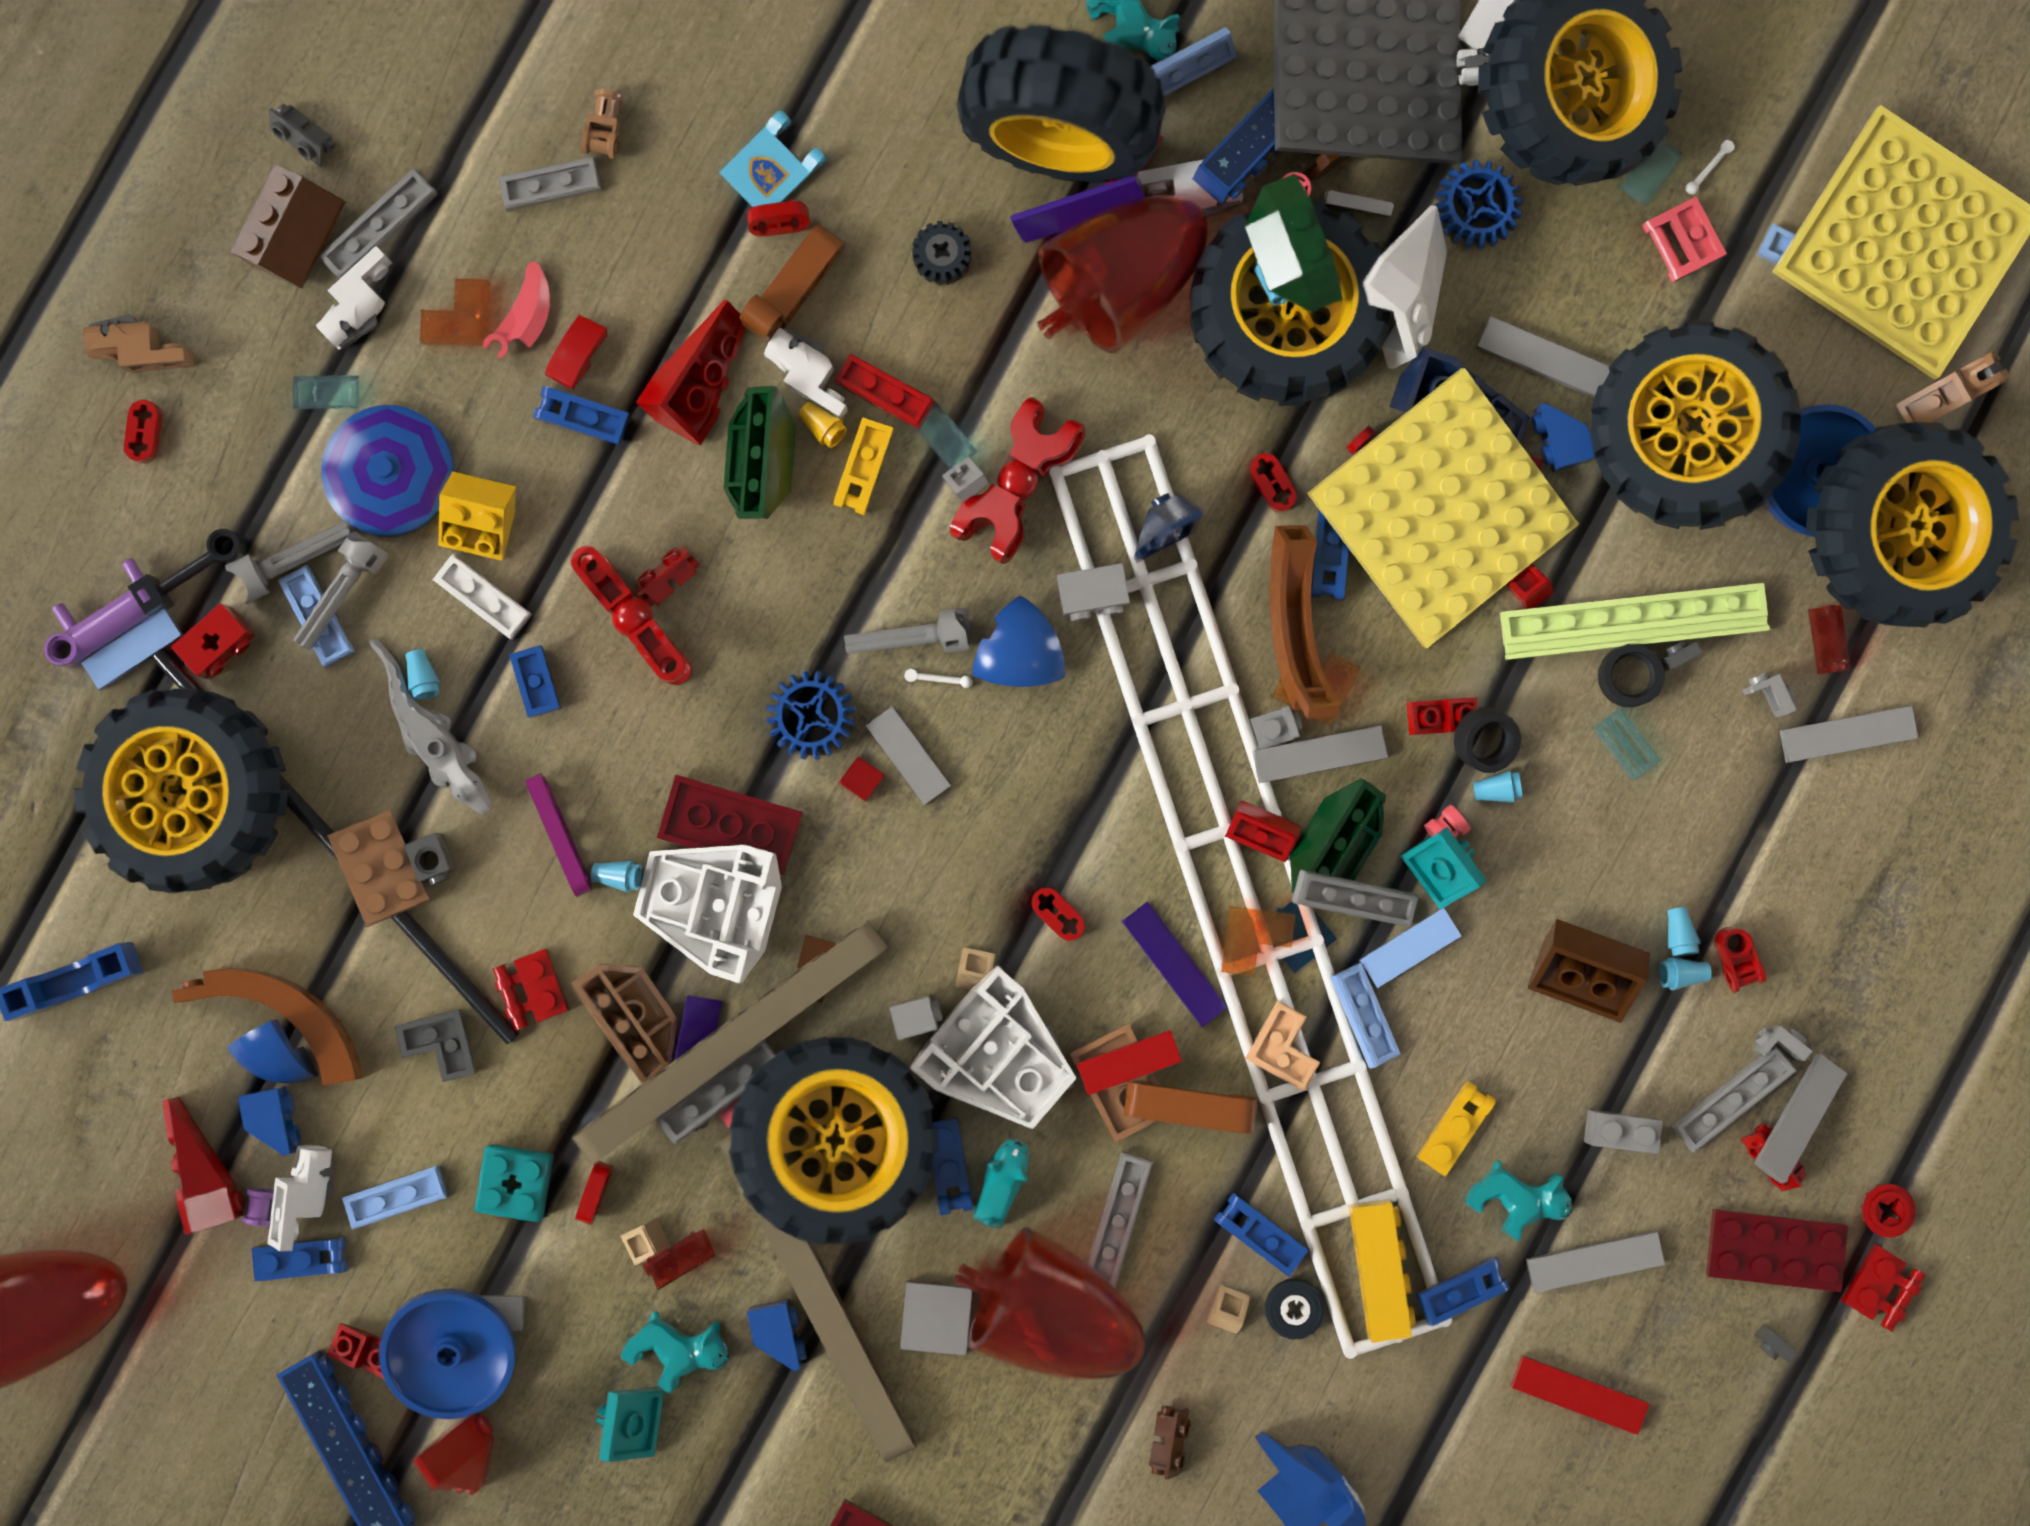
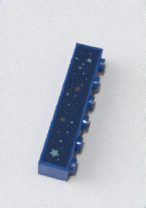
[1192,88,1281,205]
[276,1350,415,1526]

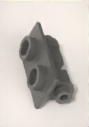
[269,104,336,167]

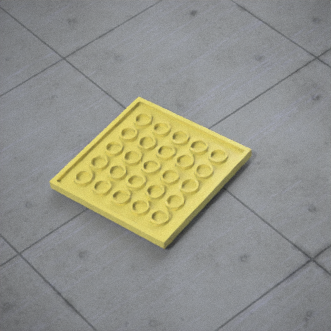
[1772,105,2030,380]
[1307,368,1579,648]

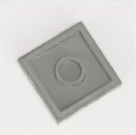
[1322,190,1394,217]
[900,1281,973,1355]

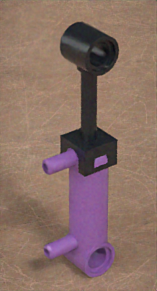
[44,529,249,668]

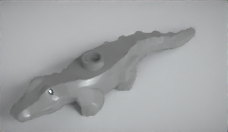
[369,639,492,815]

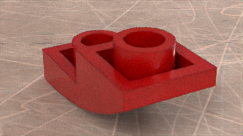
[545,314,608,390]
[1406,697,1480,736]
[327,1323,384,1379]

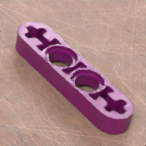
[526,773,593,897]

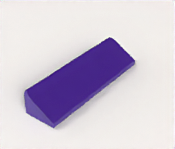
[1010,176,1146,243]
[1121,902,1227,1027]
[675,995,722,1132]

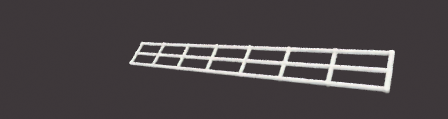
[1049,435,1452,1359]

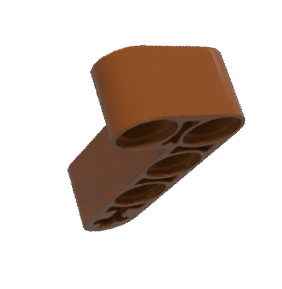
[740,223,846,344]
[1123,1081,1259,1134]

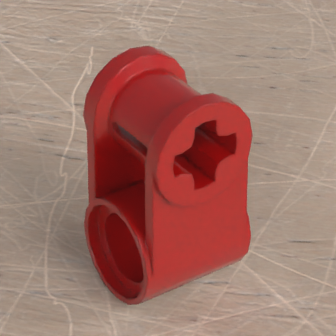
[1714,927,1767,993]

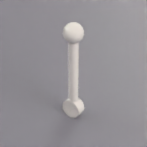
[1686,140,1735,194]
[904,669,973,688]

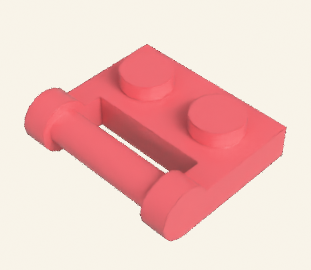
[1642,196,1727,283]

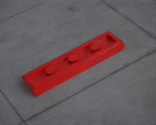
[1511,1355,1649,1435]

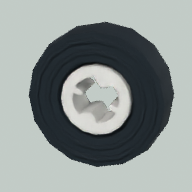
[1265,1278,1325,1339]

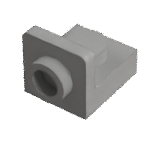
[942,456,989,502]
[1249,706,1303,749]

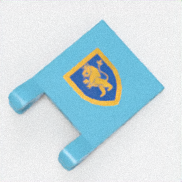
[719,110,827,207]

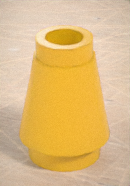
[798,401,847,448]

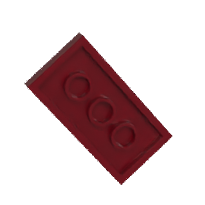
[657,775,803,875]
[1706,1209,1848,1292]

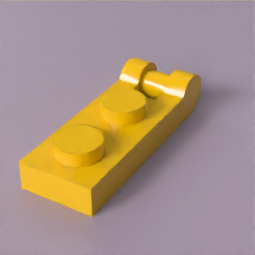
[833,417,894,516]
[1416,1081,1496,1177]

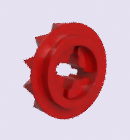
[1860,1184,1916,1238]

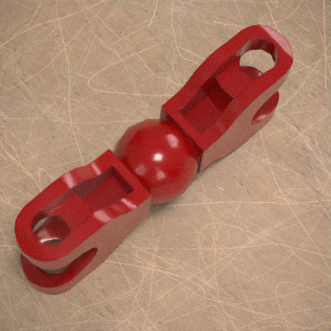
[950,397,1085,564]
[571,546,692,686]

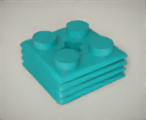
[474,1144,554,1222]

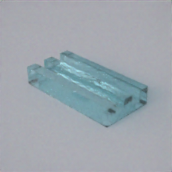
[1592,708,1660,780]

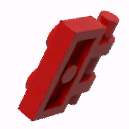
[493,948,570,1030]
[1840,1244,1926,1332]

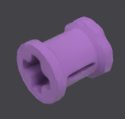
[242,1188,274,1226]

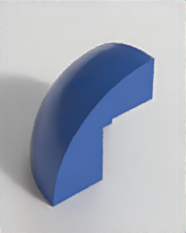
[972,595,1065,687]
[227,1019,318,1083]

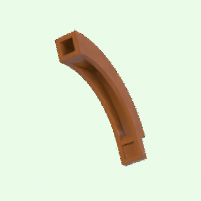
[1269,525,1341,719]
[172,968,364,1086]

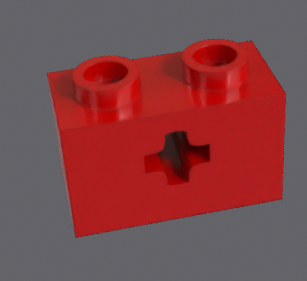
[171,603,255,679]

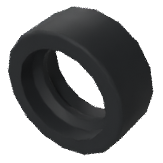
[1598,644,1665,707]
[1454,707,1521,773]

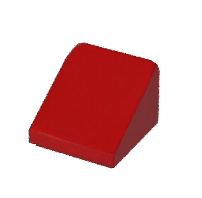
[1506,563,1554,609]
[838,756,885,802]

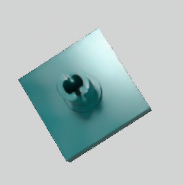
[1400,827,1487,909]
[596,1387,664,1462]

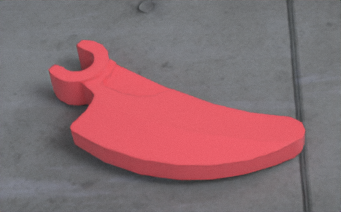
[482,262,550,359]

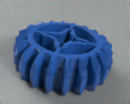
[1434,159,1523,250]
[766,671,856,760]

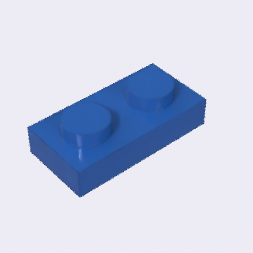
[509,645,562,718]

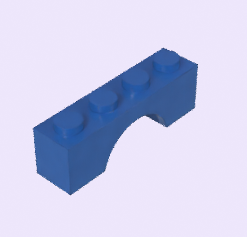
[0,942,144,1022]

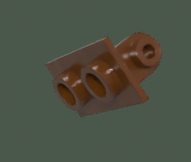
[1149,1405,1191,1480]

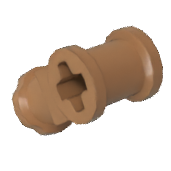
[581,89,624,159]

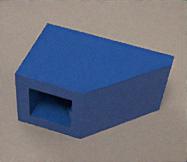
[1532,403,1595,473]
[238,1086,301,1156]
[747,1299,807,1371]

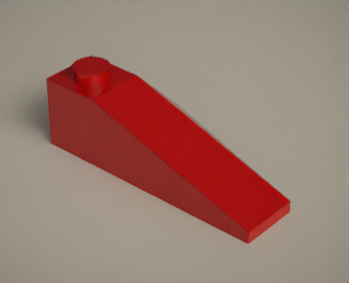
[636,300,745,445]
[162,1097,245,1235]
[413,1413,494,1495]

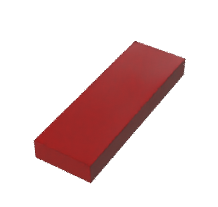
[834,353,935,430]
[1076,1030,1182,1095]

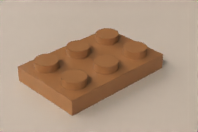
[327,810,429,927]
[1070,1023,1160,1143]

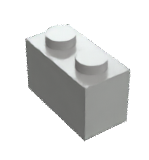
[1057,563,1130,621]
[889,994,943,1040]
[1584,1109,1663,1154]

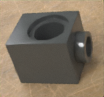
[404,833,456,886]

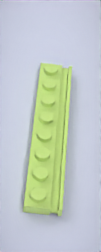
[1500,583,1770,660]

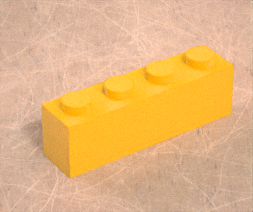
[1348,1199,1416,1343]

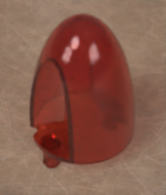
[1037,195,1208,353]
[954,1227,1145,1380]
[0,1249,128,1389]

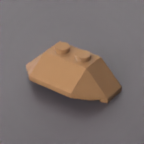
[571,964,677,1084]

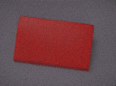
[1225,800,1301,863]

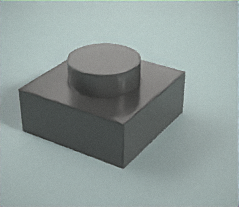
[1661,640,1703,671]
[1755,1325,1798,1362]

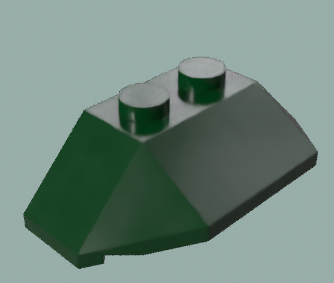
[1245,174,1343,312]
[723,386,796,519]
[1290,778,1386,893]

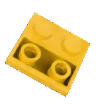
[438,471,516,561]

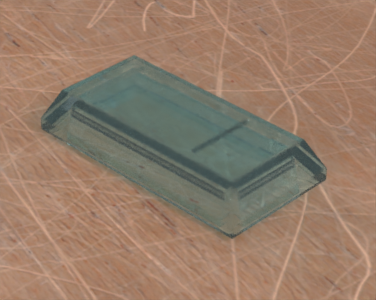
[1620,139,1683,206]
[293,376,359,409]
[917,402,978,469]

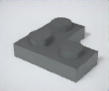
[394,1009,477,1082]

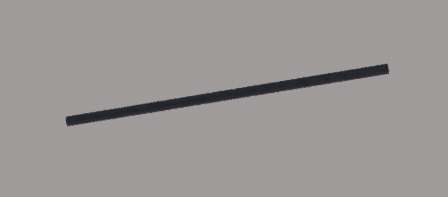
[152,648,519,1045]

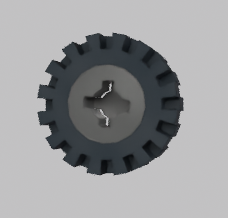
[912,221,972,285]

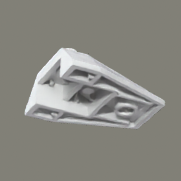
[1364,205,1447,369]
[633,845,782,983]
[910,966,1076,1129]

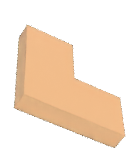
[1245,1000,1320,1091]

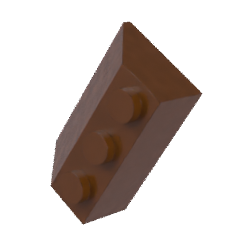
[231,164,346,289]
[1528,919,1650,1023]

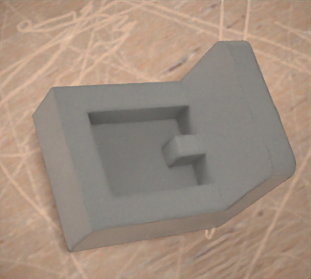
[1742,672,1796,718]
[1752,1024,1812,1061]

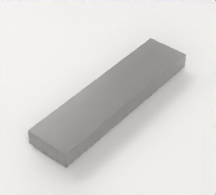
[319,168,438,279]
[1476,316,1610,398]
[1780,706,1918,763]
[1252,726,1388,784]
[1292,870,1419,927]
[655,1040,776,1145]
[1671,1045,1797,1153]
[1754,1054,1847,1183]
[1083,1151,1154,1290]
[1526,1231,1665,1293]

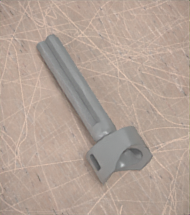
[225,521,351,604]
[293,531,388,650]
[844,607,971,654]

